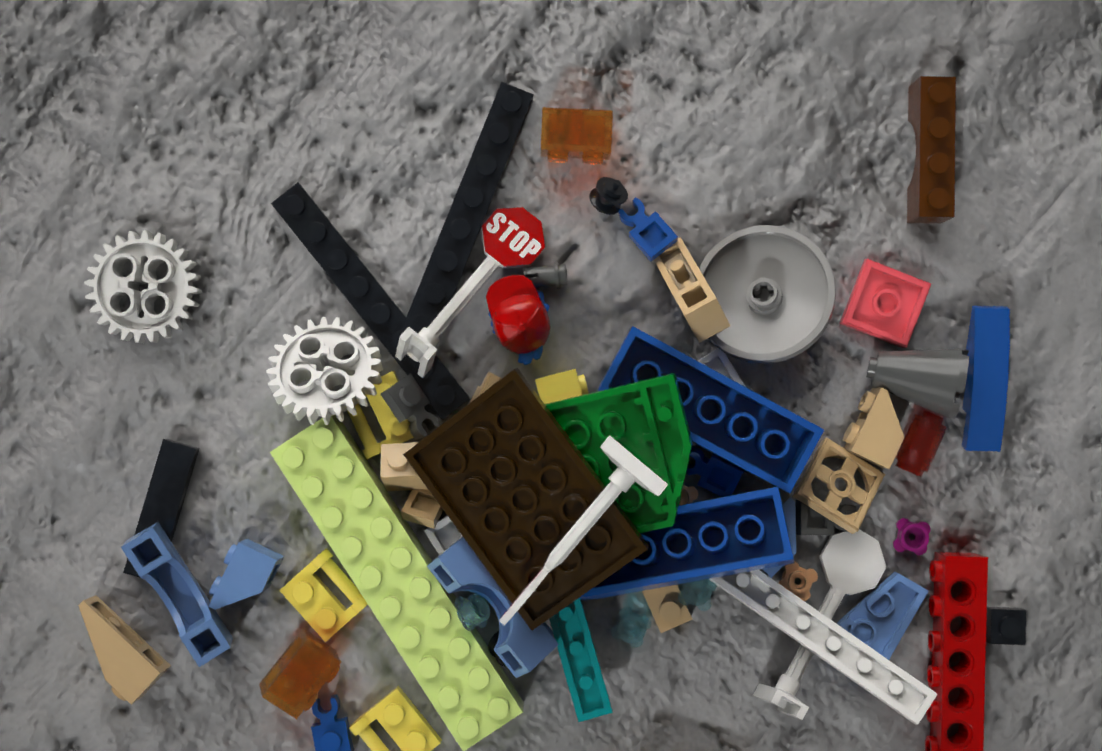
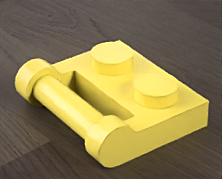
[347,371,414,460]
[279,548,368,642]
[349,686,442,751]

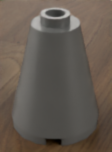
[866,349,969,419]

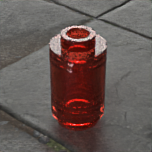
[895,410,948,477]

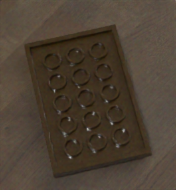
[403,368,649,631]

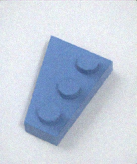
[836,571,928,660]

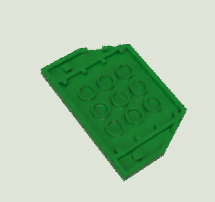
[545,373,693,533]

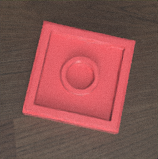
[839,259,931,349]

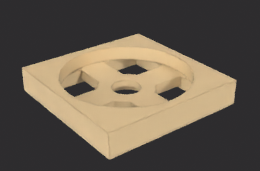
[793,437,885,534]

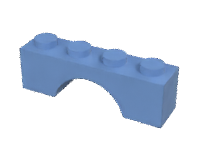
[121,522,233,667]
[427,537,559,678]

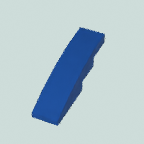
[962,306,1010,452]

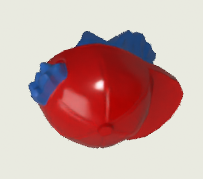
[486,275,551,365]

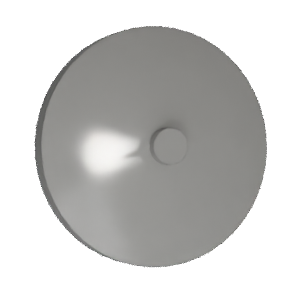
[699,225,836,364]

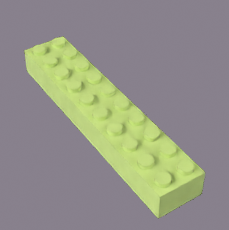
[270,415,524,751]

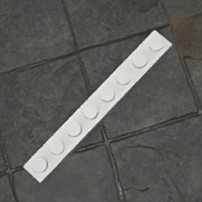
[709,570,938,725]

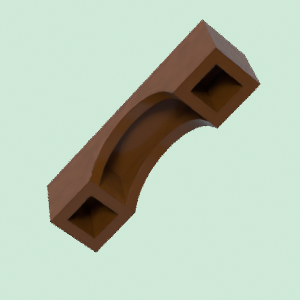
[907,76,956,224]

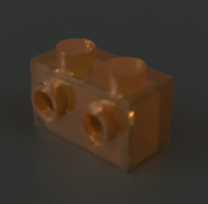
[541,107,613,164]
[259,628,341,719]

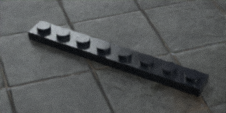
[398,81,534,337]
[271,182,470,420]

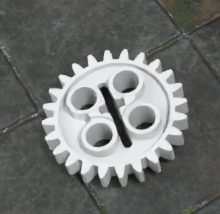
[84,230,202,344]
[266,317,383,425]

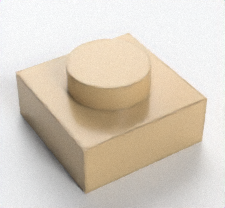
[401,489,443,529]

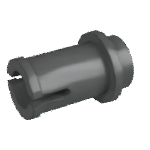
[524,262,568,289]

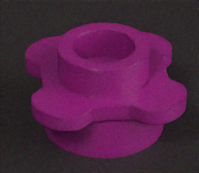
[893,518,931,556]

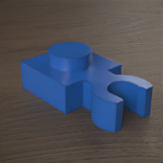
[618,197,678,262]
[686,446,744,497]
[311,694,354,751]

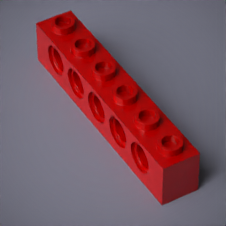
[925,552,988,751]

